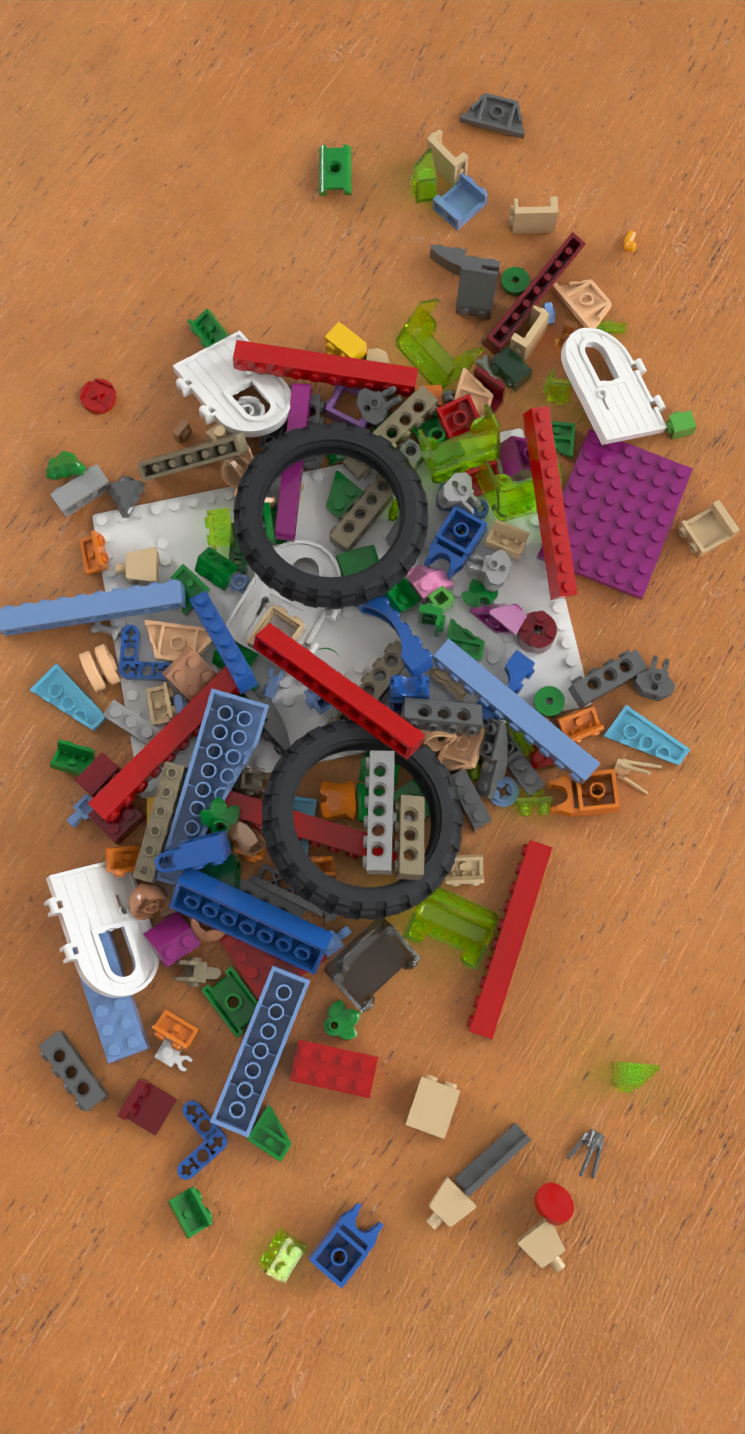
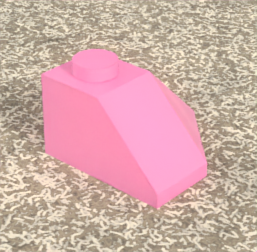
[405,565,454,605]

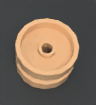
[79,643,121,692]

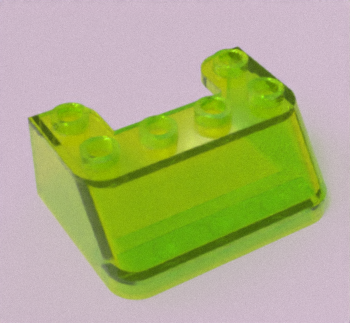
[403,887,498,970]

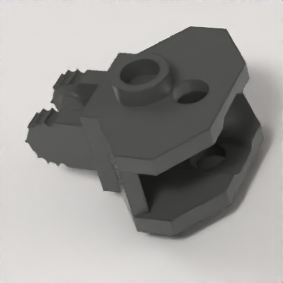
[357,386,401,427]
[633,655,675,701]

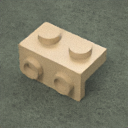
[484,519,529,560]
[146,682,177,727]
[444,854,484,887]

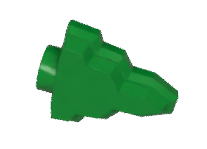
[46,451,86,480]

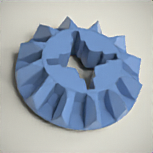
[489,776,519,807]

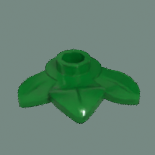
[461,579,498,608]
[200,797,240,833]
[323,1000,360,1040]

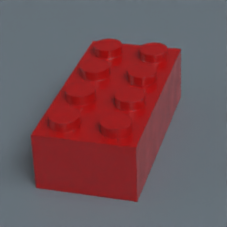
[289,1040,378,1098]

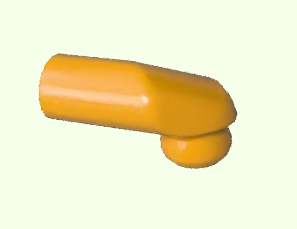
[623,231,636,252]

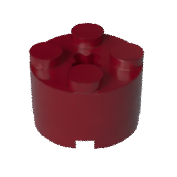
[517,610,557,654]

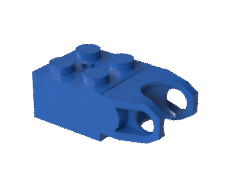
[424,505,487,580]
[390,675,429,712]
[154,830,232,872]
[308,1202,383,1289]

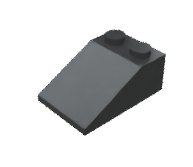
[456,266,498,319]

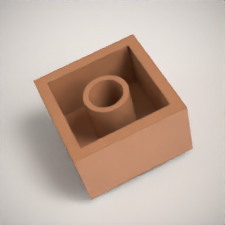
[161,647,217,702]

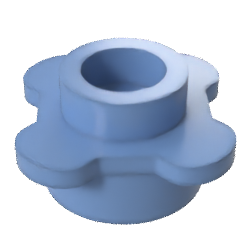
[229,573,250,594]

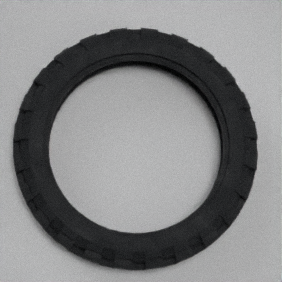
[233,422,429,609]
[261,719,463,920]

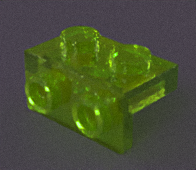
[544,369,573,404]
[204,507,234,551]
[259,1228,307,1284]

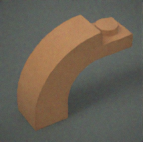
[208,821,267,857]

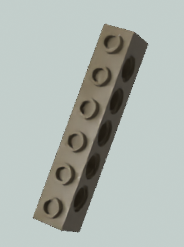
[343,385,438,481]
[137,432,249,481]
[329,460,416,552]
[325,640,406,725]
[132,761,188,883]

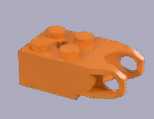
[547,769,620,817]

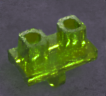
[516,789,553,817]

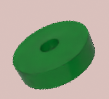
[501,267,530,296]
[533,686,565,718]

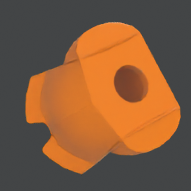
[319,780,357,821]

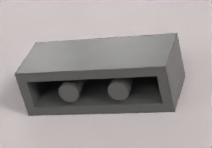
[449,769,492,832]

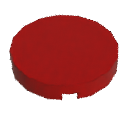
[80,379,117,414]
[534,1182,574,1226]

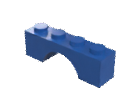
[476,650,535,725]

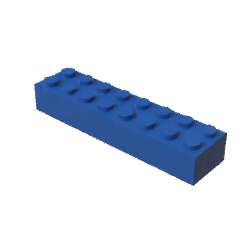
[169,867,333,975]

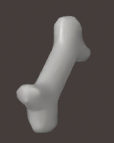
[475,355,501,380]
[90,621,123,641]

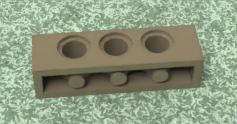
[392,795,425,880]

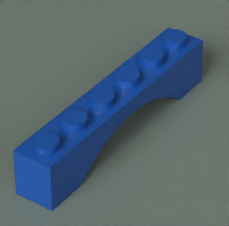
[189,591,258,694]
[356,596,434,677]

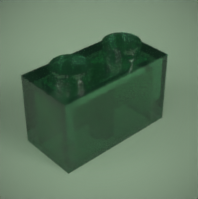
[490,346,532,392]

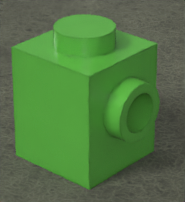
[666,411,696,440]
[427,585,455,615]

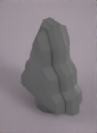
[108,476,145,518]

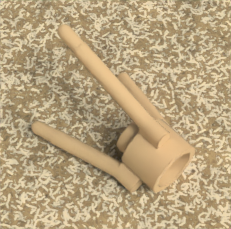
[615,758,662,795]

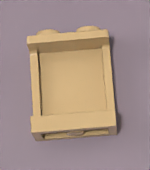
[426,129,468,187]
[509,197,558,234]
[508,305,549,365]
[678,500,740,558]
[405,1074,460,1139]

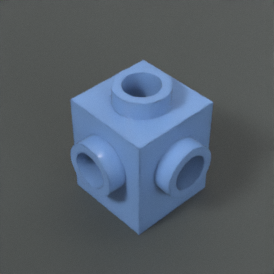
[304,688,333,715]

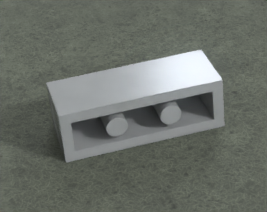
[50,464,110,518]
[103,700,161,745]

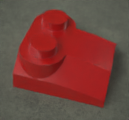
[435,394,485,443]

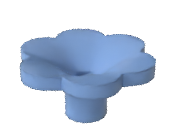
[543,302,556,324]

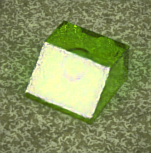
[410,148,437,203]
[611,1061,660,1093]

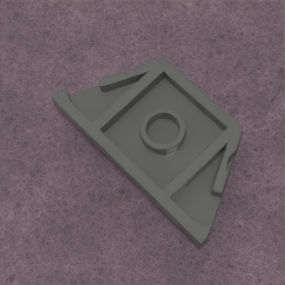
[460,93,525,139]

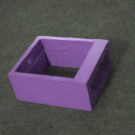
[324,385,371,429]

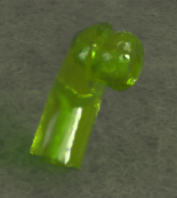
[388,499,399,521]

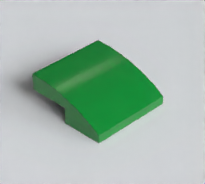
[336,545,379,576]

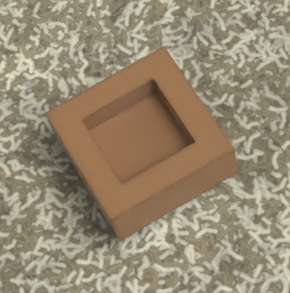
[172,419,192,444]

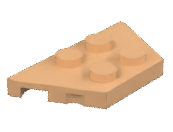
[552,279,612,329]
[454,368,494,433]
[145,620,212,662]
[438,719,485,773]

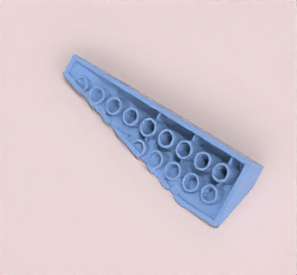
[156,689,269,885]

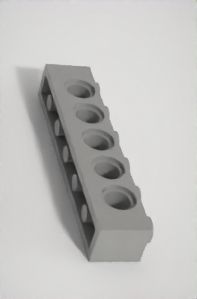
[363,751,395,875]

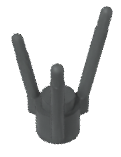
[567,1129,605,1179]

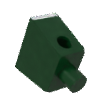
[201,842,242,889]

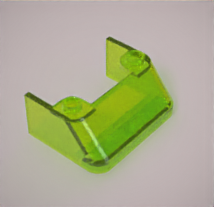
[396,298,484,389]
[418,403,500,484]
[476,460,562,521]

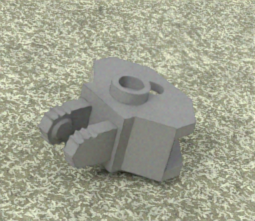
[438,472,481,515]
[466,550,511,592]

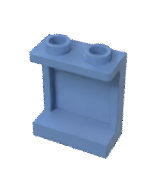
[432,173,488,231]

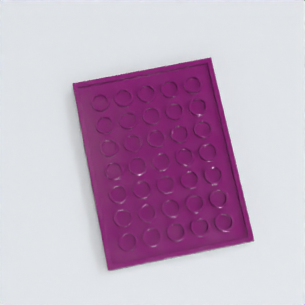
[537,429,693,600]

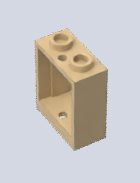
[246,604,305,657]

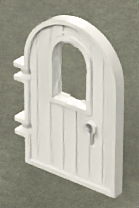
[561,328,667,445]
[173,331,291,437]
[225,540,342,666]
[44,861,159,998]

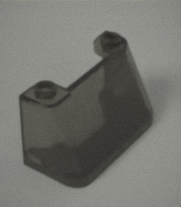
[324,918,421,1014]

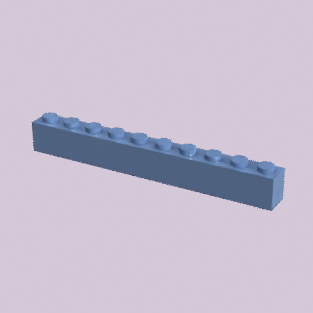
[0,579,187,636]
[433,638,600,784]

